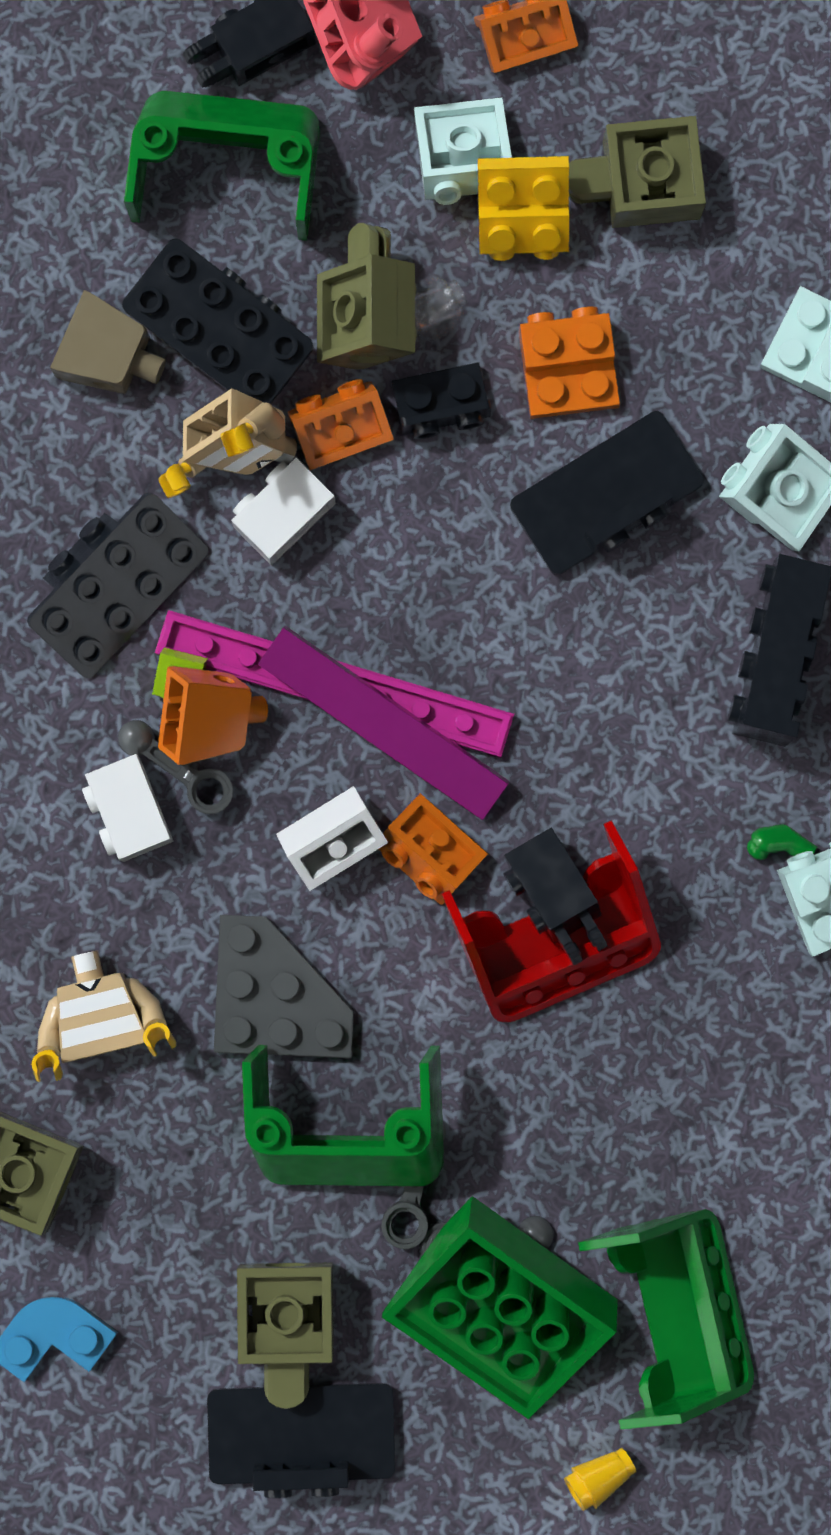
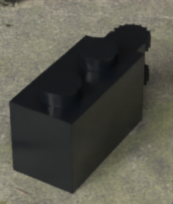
[183,0,316,88]
[503,827,608,966]

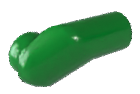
[747,824,817,860]

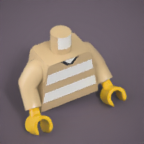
[158,388,297,498]
[31,951,176,1082]

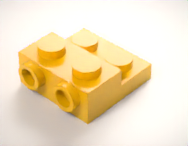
[478,156,569,261]

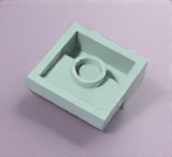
[414,98,512,205]
[759,286,831,403]
[719,424,831,551]
[777,842,831,957]

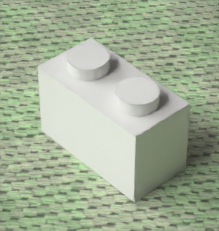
[231,458,336,566]
[82,754,174,862]
[276,786,388,891]

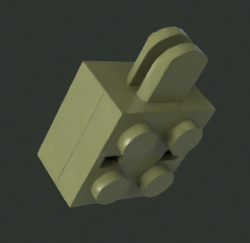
[569,116,706,228]
[317,223,417,369]
[0,1111,84,1236]
[237,1262,334,1409]

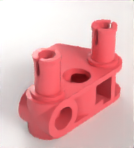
[303,0,422,90]

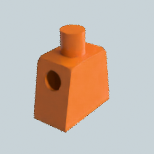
[158,666,268,765]

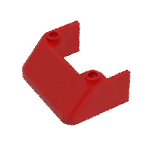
[441,820,661,1022]

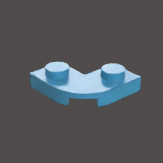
[0,1297,118,1382]

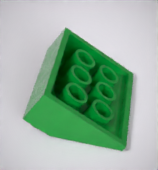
[382,1196,618,1419]

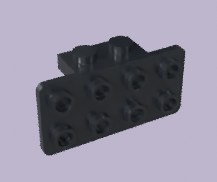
[122,238,314,404]
[510,411,704,575]
[27,492,208,678]
[207,1383,395,1498]

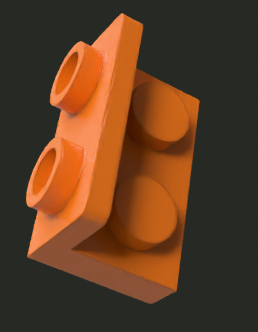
[474,0,578,73]
[288,379,394,470]
[378,793,488,905]

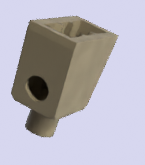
[50,290,166,394]

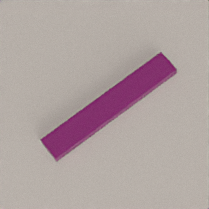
[258,626,509,820]

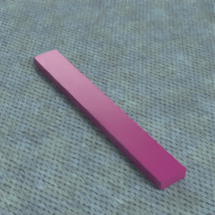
[155,610,514,758]

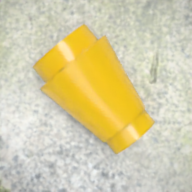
[564,1448,637,1511]

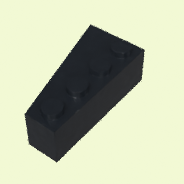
[727,554,831,747]

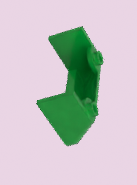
[124,91,320,241]
[242,1045,444,1186]
[578,1209,754,1429]

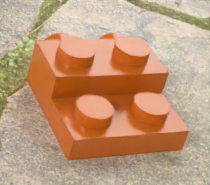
[519,306,620,419]

